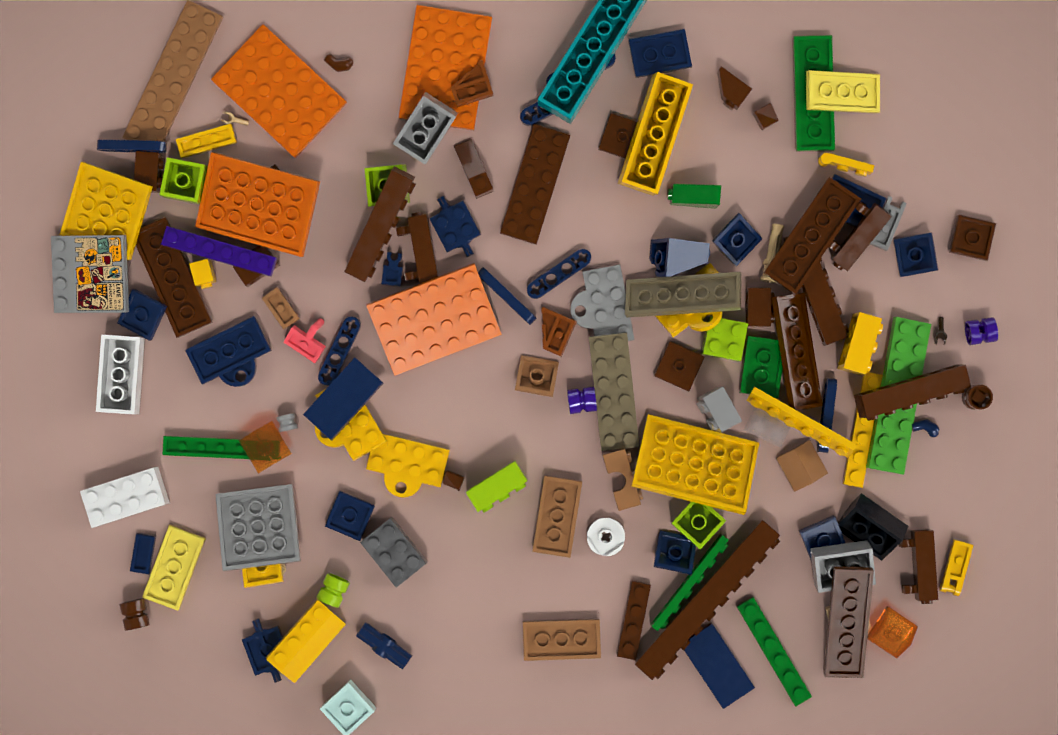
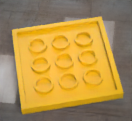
[60,162,153,260]

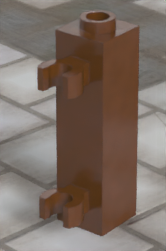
[829,201,892,272]
[396,212,438,284]
[899,529,938,604]

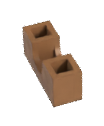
[602,449,643,511]

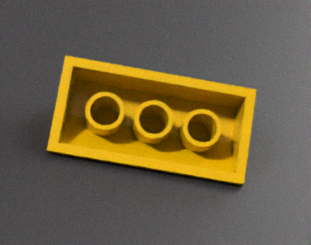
[266,599,346,683]

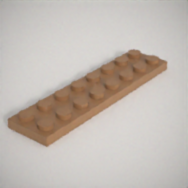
[122,0,223,142]

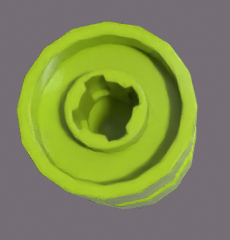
[316,573,350,608]

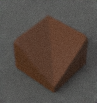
[753,103,779,130]
[443,470,465,491]

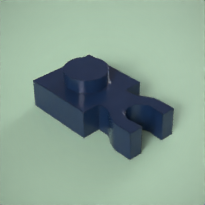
[381,252,403,287]

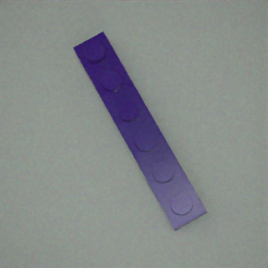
[161,226,277,277]

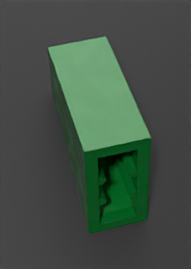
[667,184,722,209]

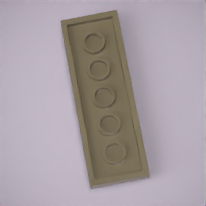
[625,272,742,318]
[589,332,639,451]

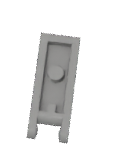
[870,196,907,251]

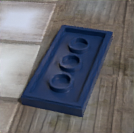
[303,357,384,440]
[684,623,755,709]

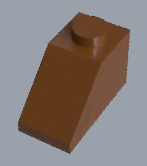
[717,66,752,110]

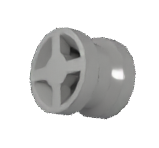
[276,413,298,432]

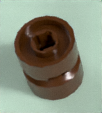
[962,385,993,410]
[119,598,150,631]

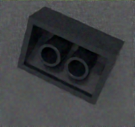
[838,493,909,561]

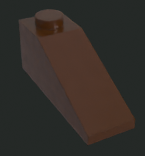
[454,139,494,199]

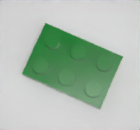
[739,336,783,398]

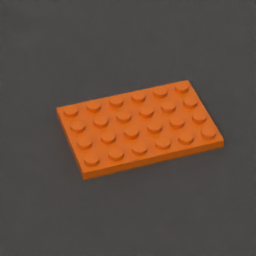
[399,5,492,131]
[211,24,347,158]
[195,152,320,257]
[366,263,502,376]

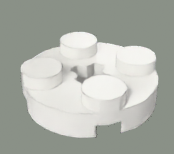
[587,518,625,556]

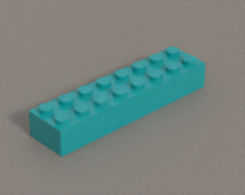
[538,0,647,124]

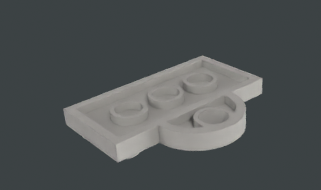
[570,265,634,341]

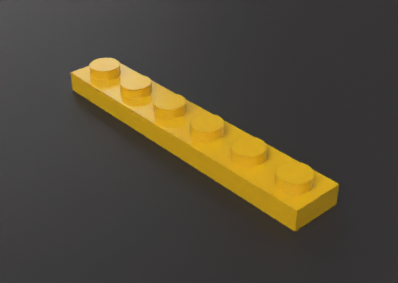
[843,372,883,488]
[746,387,857,458]

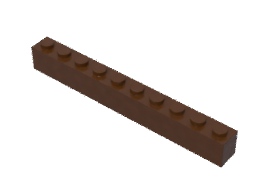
[635,520,780,680]

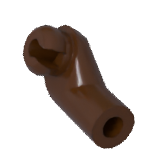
[324,54,353,72]

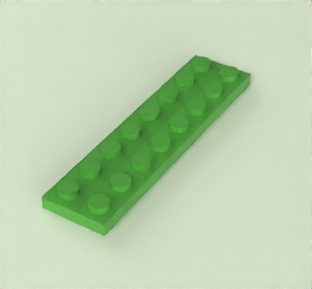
[866,317,931,475]

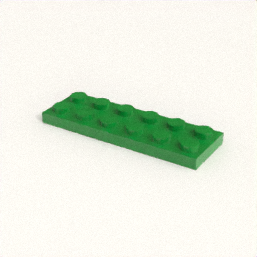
[793,35,835,152]

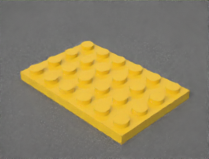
[631,414,759,515]

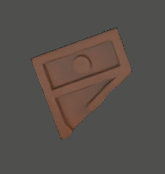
[451,60,494,107]
[541,307,577,357]

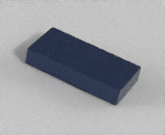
[130,533,156,575]

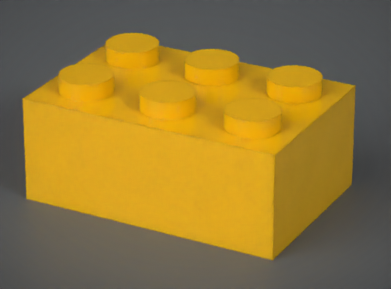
[837,312,883,375]

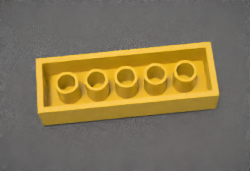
[617,72,693,196]

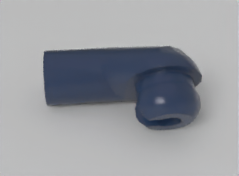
[912,419,939,438]

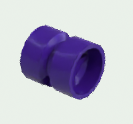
[965,317,998,346]
[567,387,597,414]

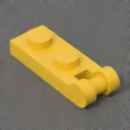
[818,153,875,177]
[939,539,974,596]

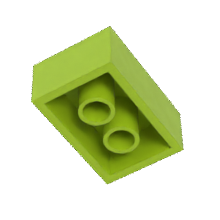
[466,460,528,513]

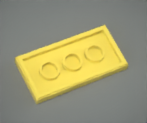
[806,70,880,113]
[142,525,206,611]

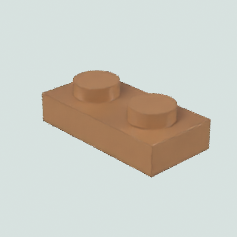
[262,287,300,330]

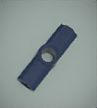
[356,622,413,670]

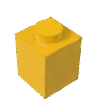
[189,259,217,289]

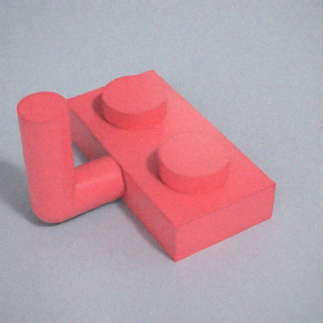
[284,318,326,363]

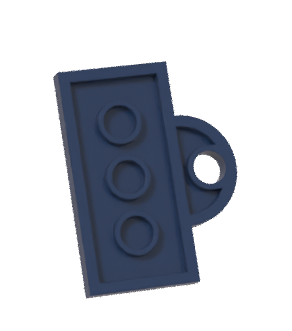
[185,316,272,387]

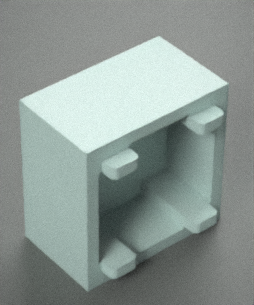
[320,679,376,735]

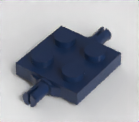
[429,196,481,257]
[242,619,283,683]

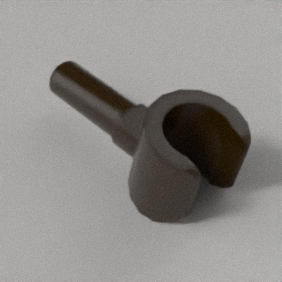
[934,317,947,345]

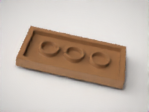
[532,475,582,558]
[523,619,601,661]

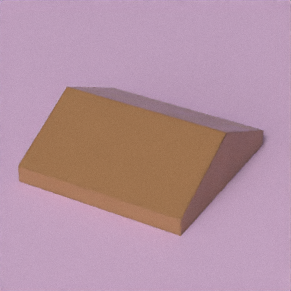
[515,355,559,397]
[776,440,828,492]

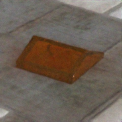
[239,421,292,474]
[867,606,918,658]

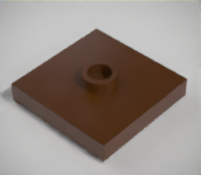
[598,113,637,159]
[949,215,996,261]
[654,341,705,392]

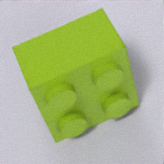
[160,157,208,205]
[364,164,410,207]
[701,316,748,362]
[671,502,726,550]

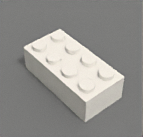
[96,335,145,414]
[80,467,170,528]

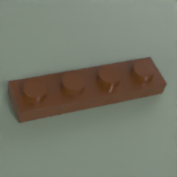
[617,581,651,660]

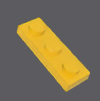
[176,124,237,159]

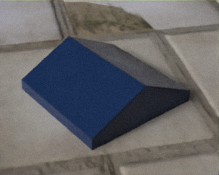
[712,213,762,266]
[894,232,938,277]
[653,530,696,575]

